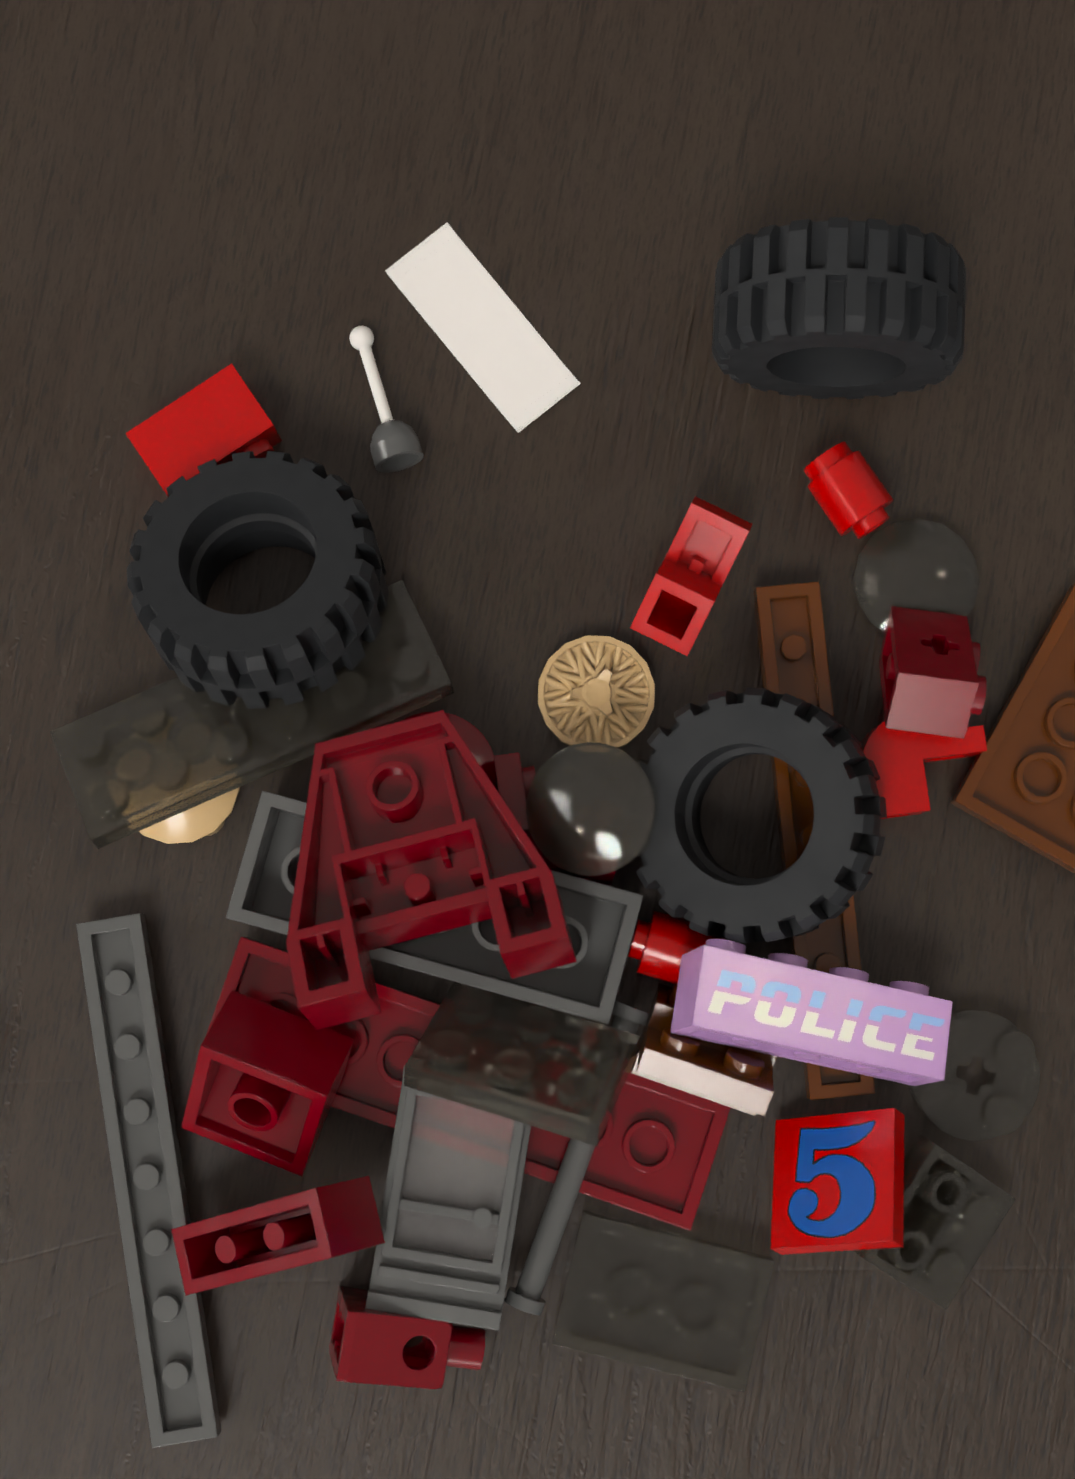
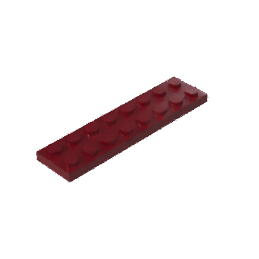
[205,937,731,1231]

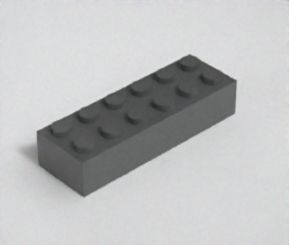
[225,791,643,1024]

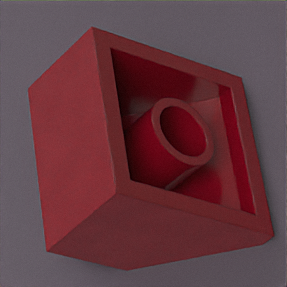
[181,990,354,1176]

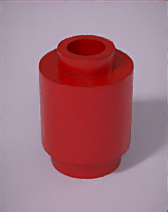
[803,441,894,539]
[628,911,726,984]

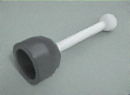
[349,326,424,473]

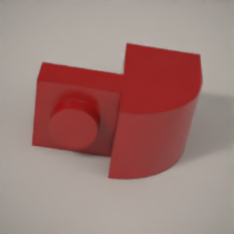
[630,496,753,657]
[860,720,987,819]

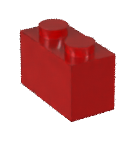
[125,363,282,497]

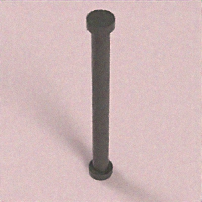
[504,1001,650,1316]

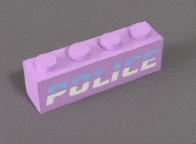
[670,939,953,1086]

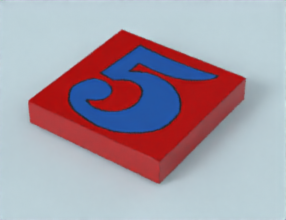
[770,1108,905,1255]

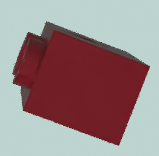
[879,606,987,739]

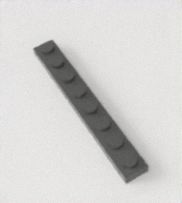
[76,913,222,1448]

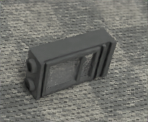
[365,1051,538,1331]

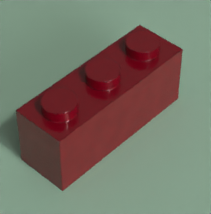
[171,1176,385,1296]

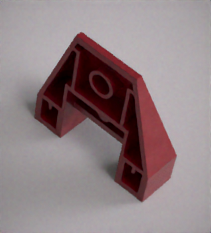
[286,710,577,1030]

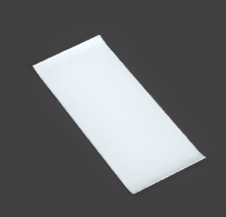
[385,222,581,433]

